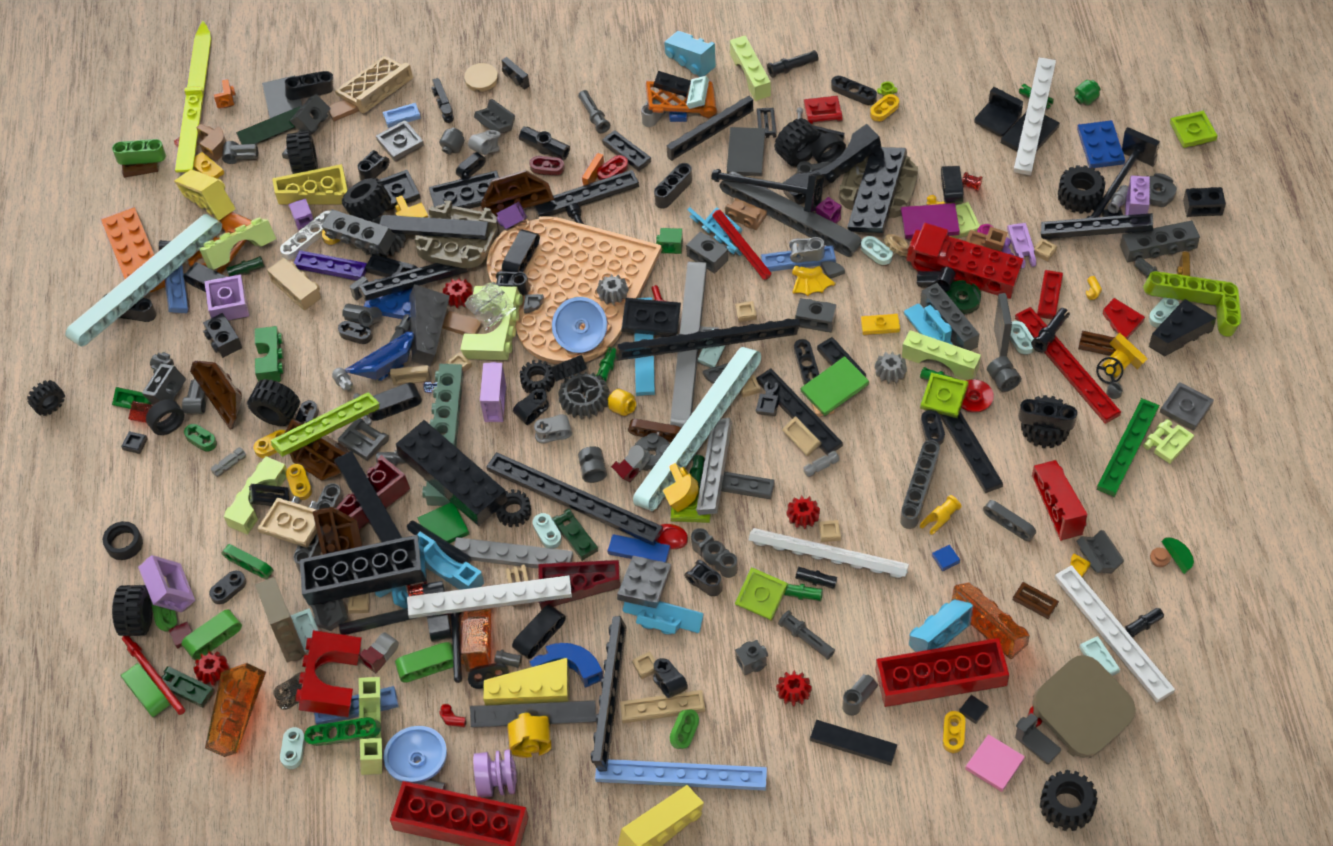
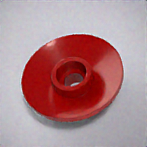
[961,379,994,412]

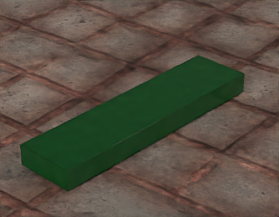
[236,106,300,145]

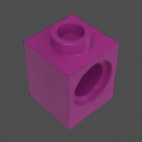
[816,197,842,224]

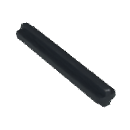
[407,520,472,564]
[339,608,415,635]

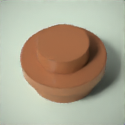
[1150,547,1171,567]

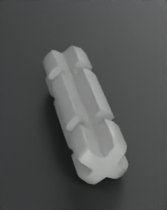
[211,447,246,477]
[803,451,839,477]

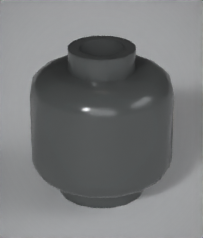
[439,128,465,155]

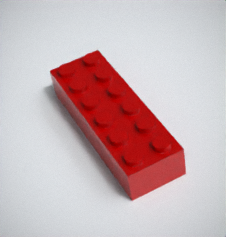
[875,638,1009,707]
[390,781,529,846]

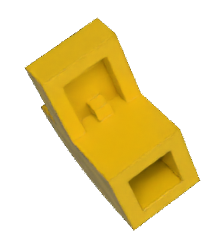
[395,196,428,218]
[663,463,699,512]

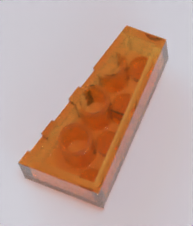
[461,608,492,672]
[205,663,266,757]

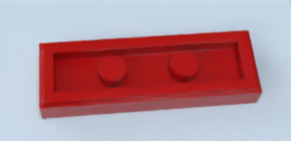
[1037,270,1063,319]

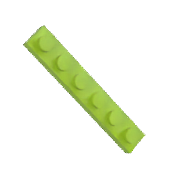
[271,392,379,457]

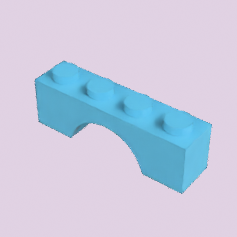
[417,532,484,590]

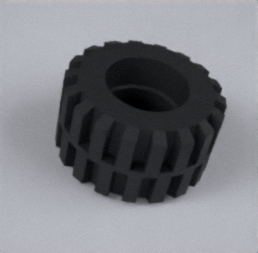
[774,118,822,167]
[286,130,318,174]
[1058,165,1106,214]
[342,178,391,221]
[247,379,300,426]
[1021,395,1070,448]
[112,585,153,636]
[1040,770,1098,831]

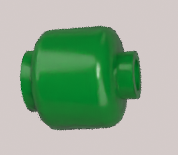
[1074,79,1101,106]

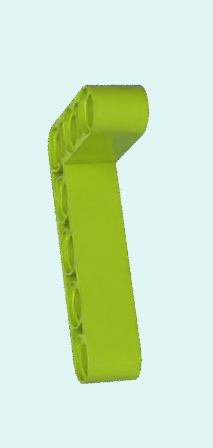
[1143,271,1241,337]

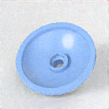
[552,297,608,353]
[383,726,447,783]

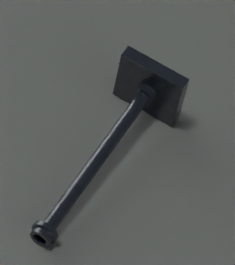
[1086,127,1160,218]
[711,169,826,212]

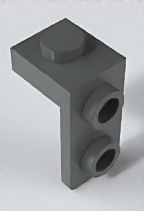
[1015,713,1061,764]

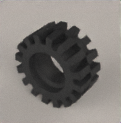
[550,355,587,381]
[520,360,555,393]
[27,380,65,416]
[496,489,531,528]

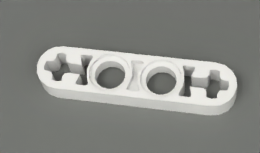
[280,210,330,260]

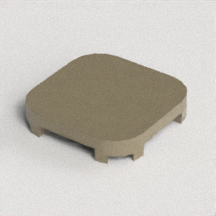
[839,156,918,218]
[415,201,498,268]
[1032,655,1136,758]

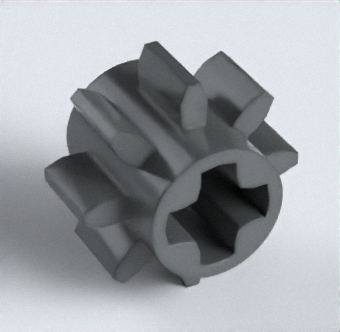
[150,352,174,373]

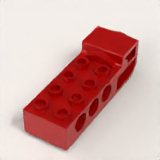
[906,223,1024,299]

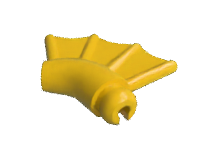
[792,266,835,296]

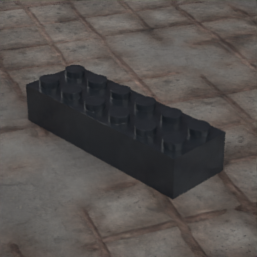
[396,420,507,527]
[300,535,427,606]

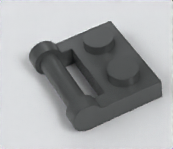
[337,418,389,461]

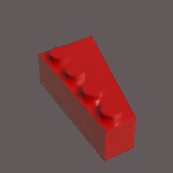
[1032,460,1088,541]

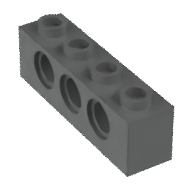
[321,209,396,255]
[1120,220,1200,263]
[920,283,980,351]

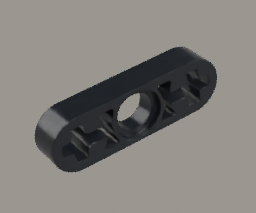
[831,76,877,105]
[794,339,819,385]

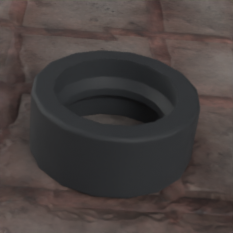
[811,132,846,163]
[146,399,185,435]
[102,521,143,560]

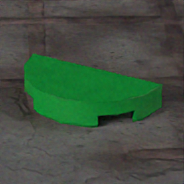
[1161,537,1194,574]

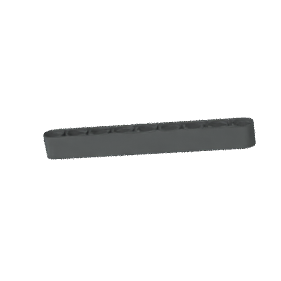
[719,171,862,257]

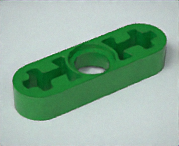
[221,544,274,580]

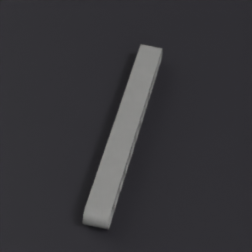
[670,262,707,428]

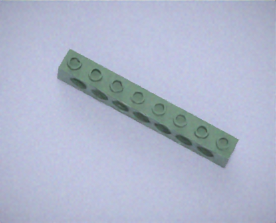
[422,364,464,506]

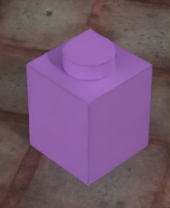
[289,199,313,230]
[497,202,527,229]

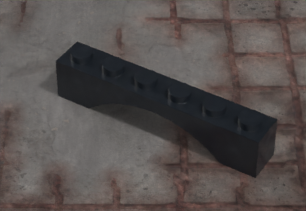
[783,124,882,205]

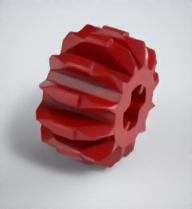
[442,278,473,309]
[786,495,820,530]
[193,651,230,686]
[776,670,812,707]

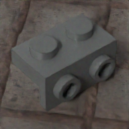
[474,99,515,133]
[1076,530,1124,574]
[311,599,348,631]

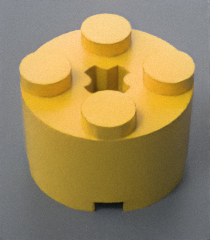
[507,713,552,758]

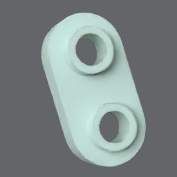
[861,236,893,265]
[1149,298,1179,328]
[1010,321,1034,354]
[533,513,562,549]
[280,727,305,769]

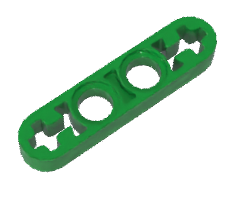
[304,717,381,746]

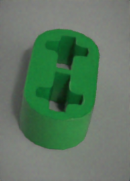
[184,424,217,452]

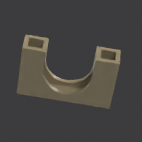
[255,577,306,663]

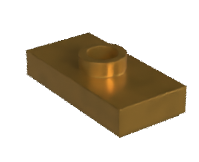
[1177,252,1190,276]

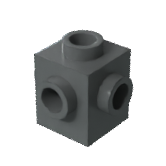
[735,640,768,675]

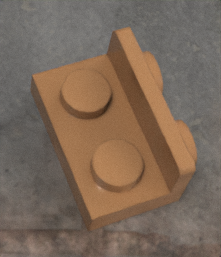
[725,198,767,230]

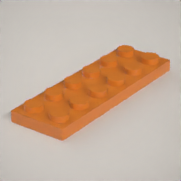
[101,207,165,294]

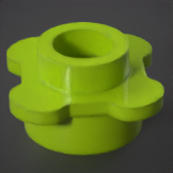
[877,81,898,96]

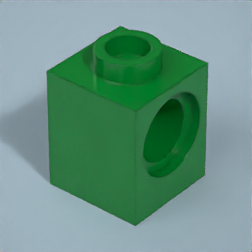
[656,228,683,254]

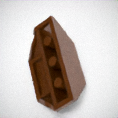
[481,170,554,217]
[190,361,242,430]
[285,419,349,481]
[313,507,363,555]

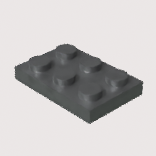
[617,556,671,608]

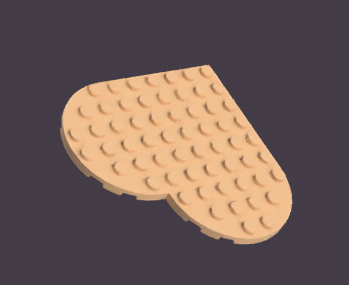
[487,217,662,364]

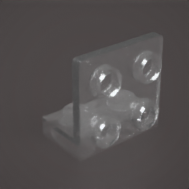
[464,282,516,331]

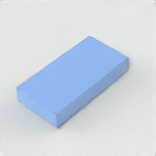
[383,103,421,128]

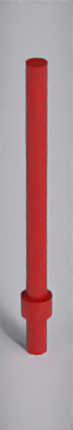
[122,636,185,715]

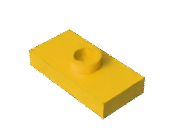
[194,152,224,179]
[861,314,900,335]

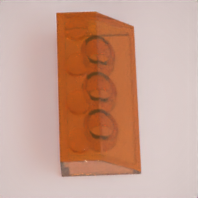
[952,582,1030,660]

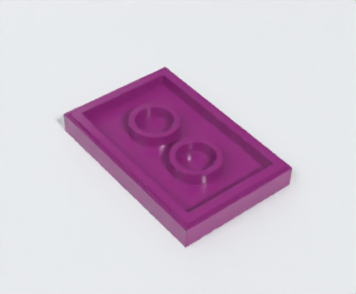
[901,203,960,239]

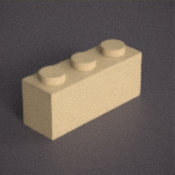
[267,258,321,311]

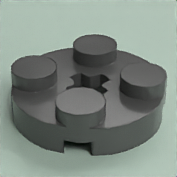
[1146,173,1177,207]
[634,433,670,471]

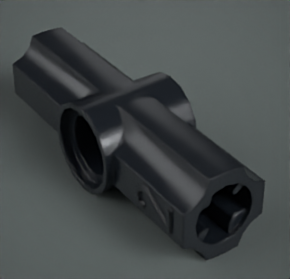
[519,126,570,159]

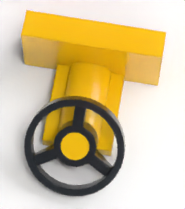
[1096,333,1148,384]

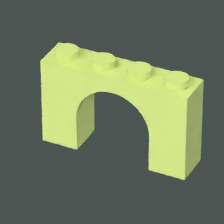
[460,286,523,360]
[359,677,382,775]

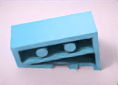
[664,31,716,77]

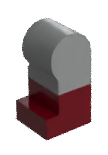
[611,445,650,482]
[359,632,399,674]

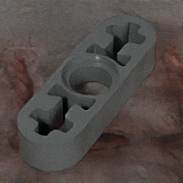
[983,500,1036,541]

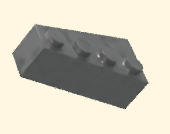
[409,284,450,367]

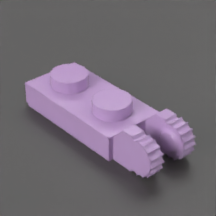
[1007,223,1036,268]

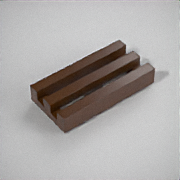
[122,163,158,178]
[1078,330,1116,356]
[1012,582,1059,619]

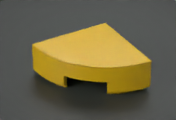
[1070,553,1091,578]

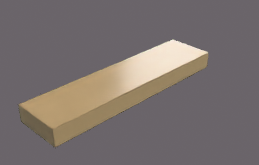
[620,690,705,723]

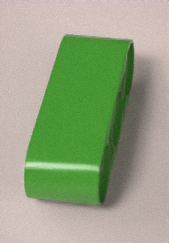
[112,139,166,165]
[182,609,242,660]
[395,642,453,682]
[120,663,170,717]

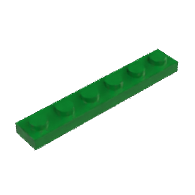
[1096,398,1160,497]

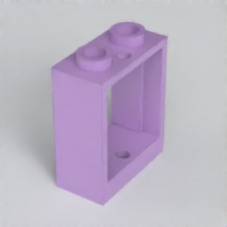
[1125,176,1150,215]
[480,362,506,422]
[139,555,195,612]

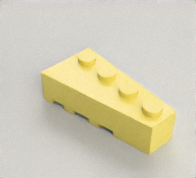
[272,164,348,205]
[174,169,236,221]
[483,658,569,705]
[617,785,704,846]

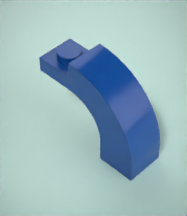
[529,643,603,688]

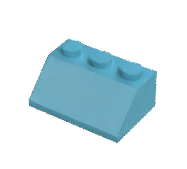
[909,599,973,652]

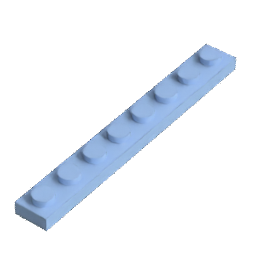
[595,759,767,791]

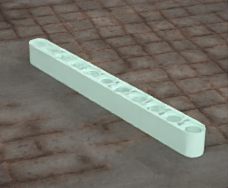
[65,214,222,347]
[633,347,761,511]

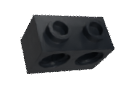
[1183,187,1226,217]
[203,313,242,358]

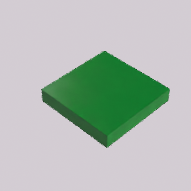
[417,502,470,543]

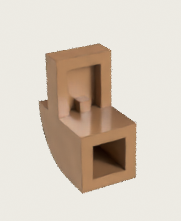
[196,123,226,162]
[966,226,1008,251]

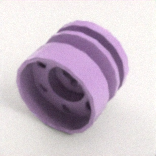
[473,749,517,798]

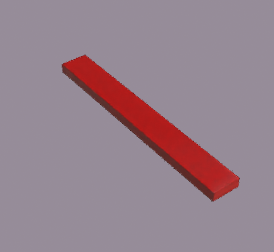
[1015,307,1121,424]

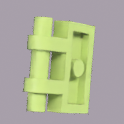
[1143,419,1194,464]

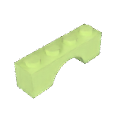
[730,35,771,101]
[199,217,276,269]
[902,330,981,380]
[224,456,287,535]

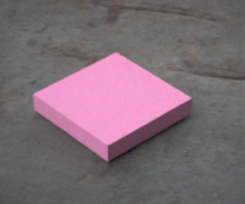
[965,734,1025,792]

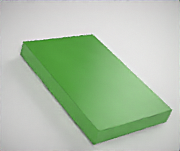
[800,356,869,416]

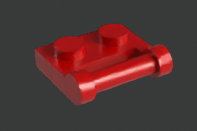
[804,95,843,124]

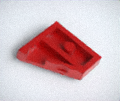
[1102,298,1145,339]

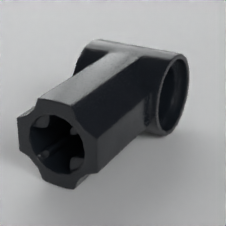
[916,267,956,292]

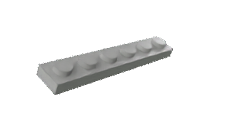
[696,418,732,515]
[454,537,573,568]

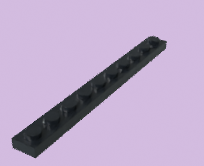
[615,318,800,361]
[486,452,663,546]

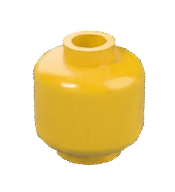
[608,389,636,416]

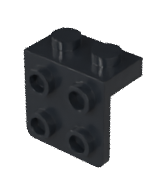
[974,87,1023,136]

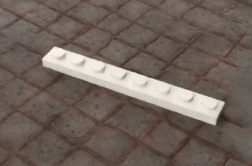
[1013,57,1056,175]
[749,528,909,578]
[1054,565,1175,703]
[407,576,572,619]

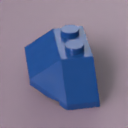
[345,332,414,381]

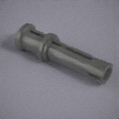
[578,90,611,133]
[778,610,835,660]

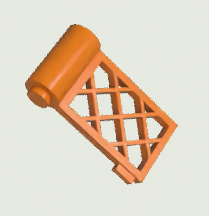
[646,81,717,118]
[188,212,252,274]

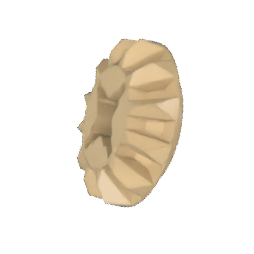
[884,234,909,256]

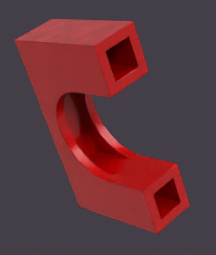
[295,630,362,717]

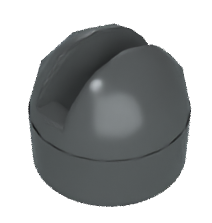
[1106,382,1123,399]

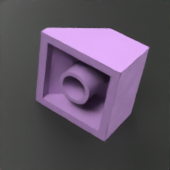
[205,275,249,320]

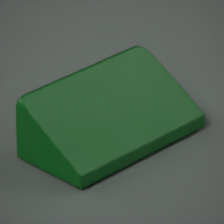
[112,387,151,412]

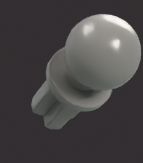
[332,368,353,391]

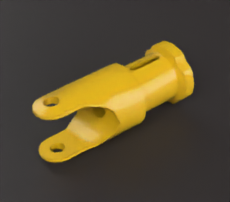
[920,495,962,535]

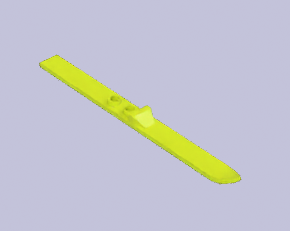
[175,21,211,173]

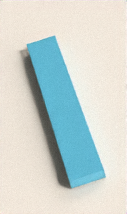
[635,297,655,396]

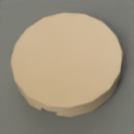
[464,63,498,92]

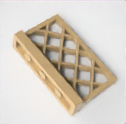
[335,56,413,114]

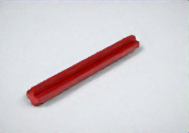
[712,209,772,280]

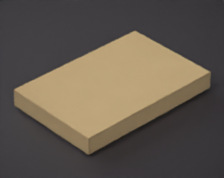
[257,498,317,548]

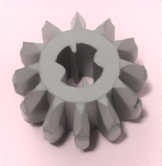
[597,274,629,306]
[875,351,907,384]

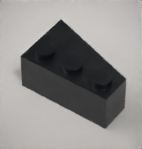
[1149,299,1216,357]

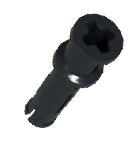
[767,50,819,78]
[1031,308,1070,353]

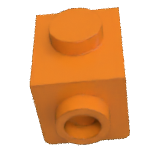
[214,79,236,108]

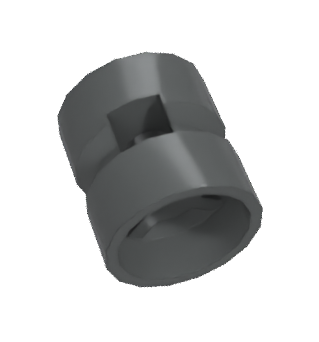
[987,356,1022,392]
[578,446,607,483]

